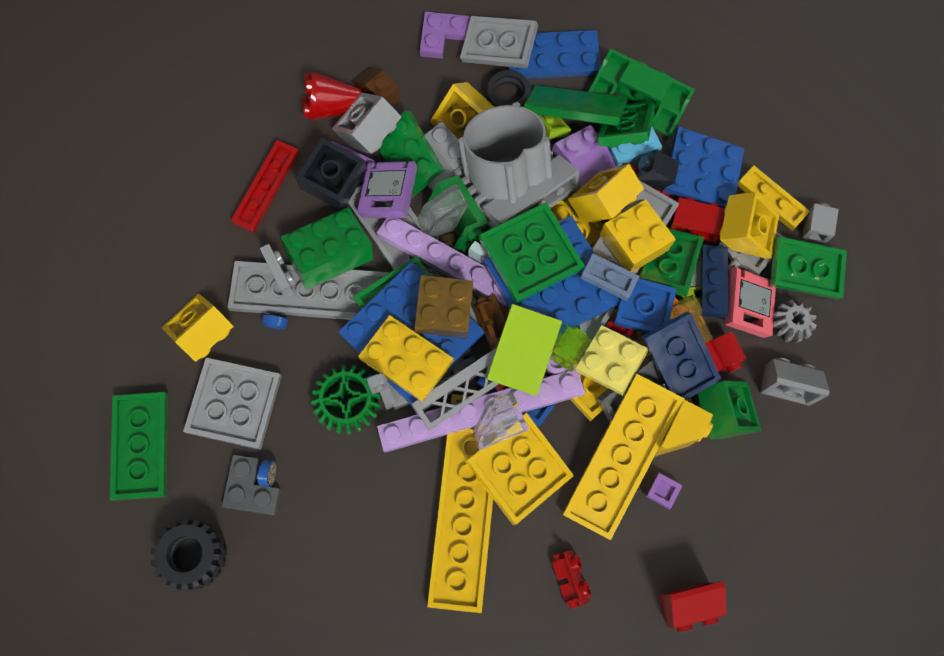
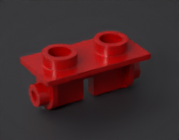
[552,550,591,609]

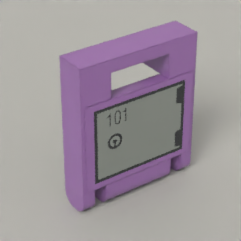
[357,161,417,218]

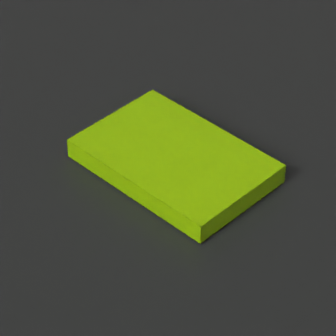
[487,304,562,396]

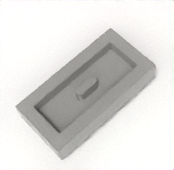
[260,244,295,299]

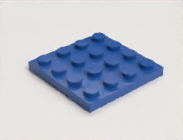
[483,216,621,337]
[339,261,484,406]

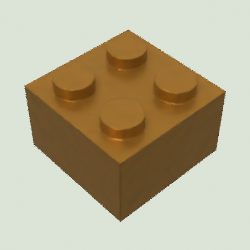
[415,275,473,338]

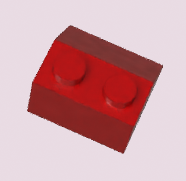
[659,581,726,632]

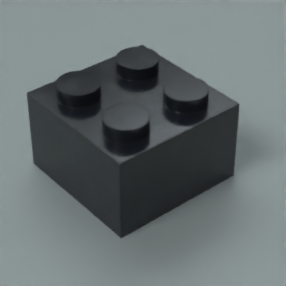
[296,138,367,210]

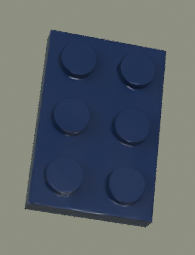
[641,311,722,400]

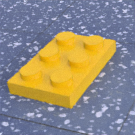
[358,315,454,403]

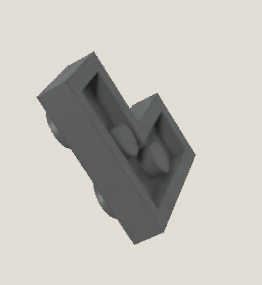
[222,455,281,516]

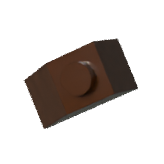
[352,67,400,107]

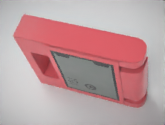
[724,267,776,338]

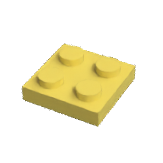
[576,325,648,396]

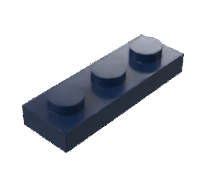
[700,245,728,318]

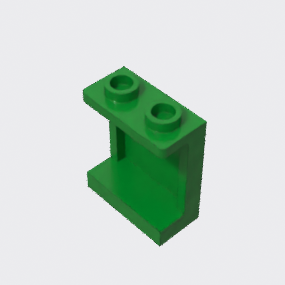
[424,175,489,254]

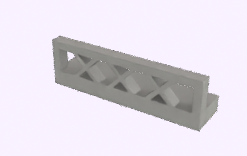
[411,348,499,431]

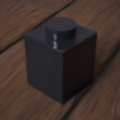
[637,149,679,190]

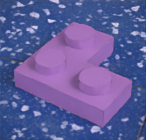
[420,12,470,59]

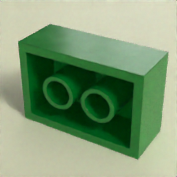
[281,207,373,290]

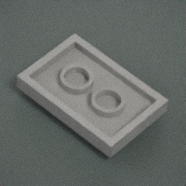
[460,16,538,68]

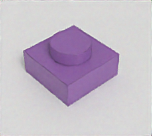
[645,473,683,510]

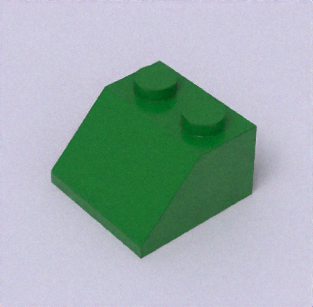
[698,381,762,440]

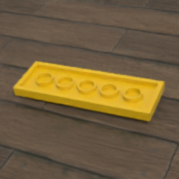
[563,374,684,540]

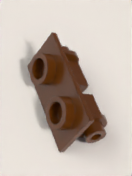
[473,295,506,351]

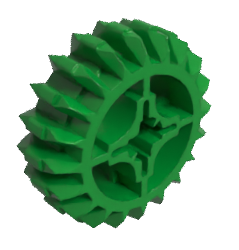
[311,365,381,435]

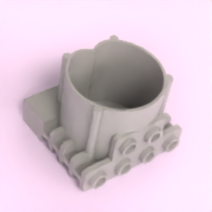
[447,102,580,228]

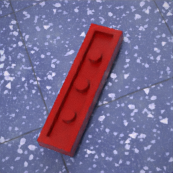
[231,140,299,233]

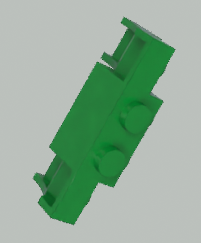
[588,49,695,138]

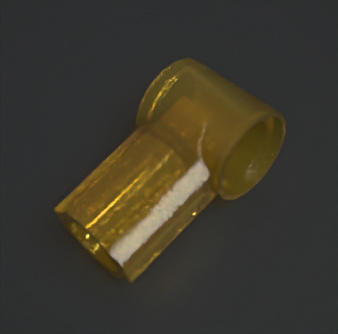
[672,295,713,343]

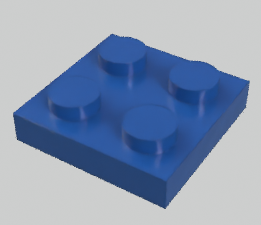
[614,278,677,334]

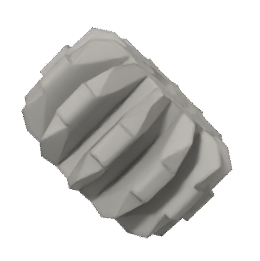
[773,300,817,343]

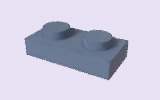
[580,254,639,301]

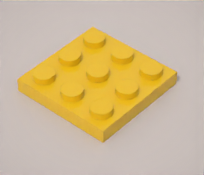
[465,413,574,525]

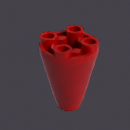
[302,71,367,120]

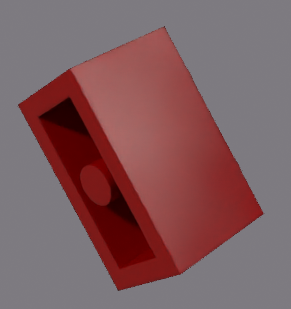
[669,197,725,244]

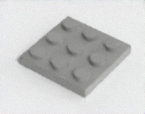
[183,358,282,450]

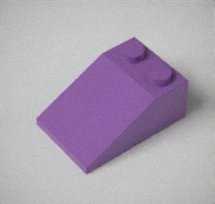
[551,125,616,193]

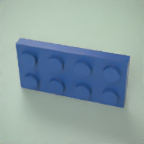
[508,30,601,79]

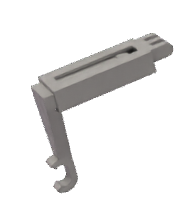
[366,348,476,410]

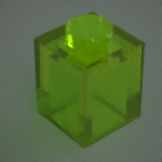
[550,326,591,372]

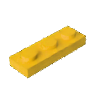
[738,166,810,231]

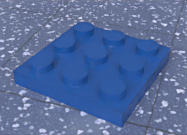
[662,126,744,208]

